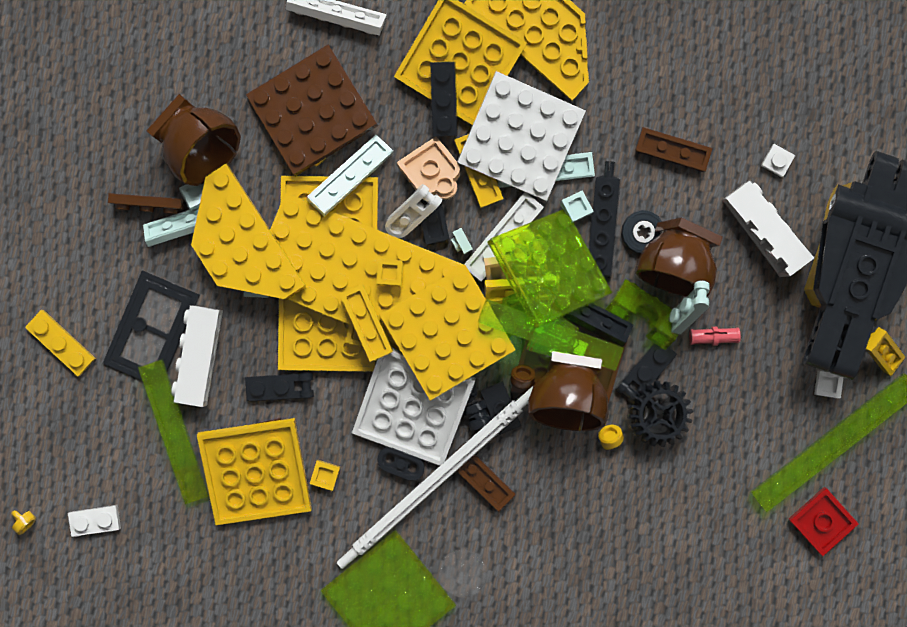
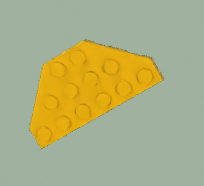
[464,0,589,101]
[191,164,306,300]

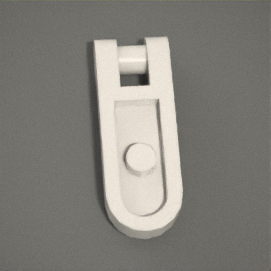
[385,184,442,238]

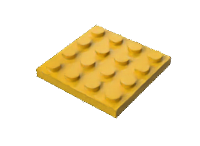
[394,0,528,125]
[380,265,516,401]
[197,418,312,525]

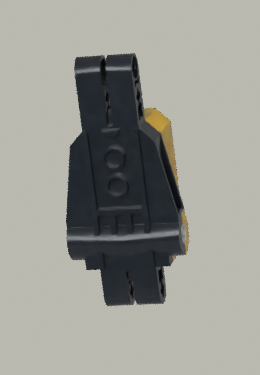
[803,151,907,380]

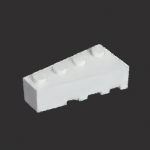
[723,181,814,277]

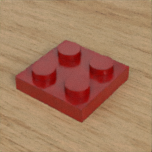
[789,487,859,556]

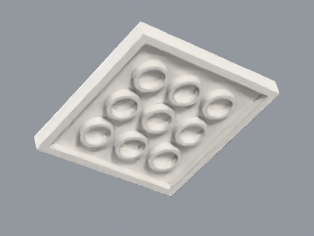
[457,71,586,201]
[352,348,476,465]

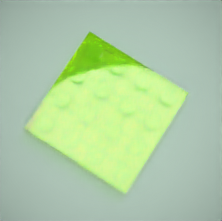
[487,209,613,329]
[320,529,456,627]

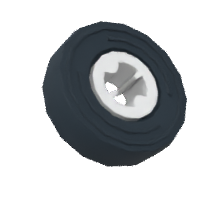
[621,210,663,253]

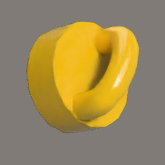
[598,425,624,450]
[11,510,36,535]

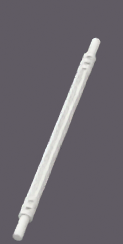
[337,386,533,569]

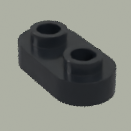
[377,447,425,481]

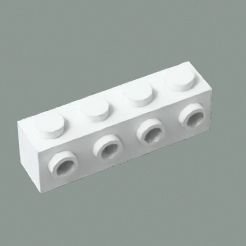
[171,306,223,407]

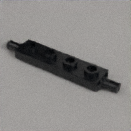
[587,161,621,292]

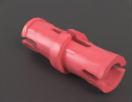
[689,326,740,346]

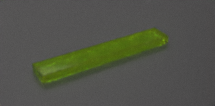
[478,299,624,371]
[138,359,209,504]

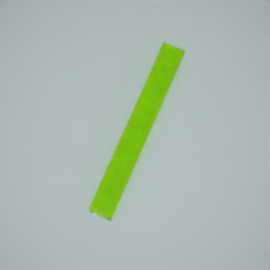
[750,373,907,512]

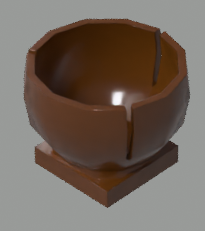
[146,94,241,186]
[635,217,723,297]
[528,351,609,431]

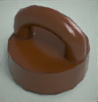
[510,365,535,390]

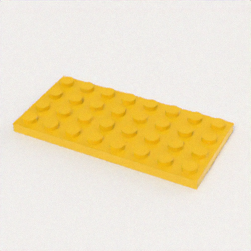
[278,176,378,371]
[270,193,463,343]

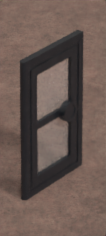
[103,270,200,388]

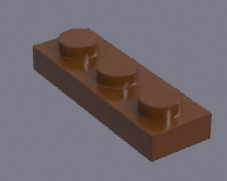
[635,127,713,172]
[108,193,186,214]
[451,443,516,512]

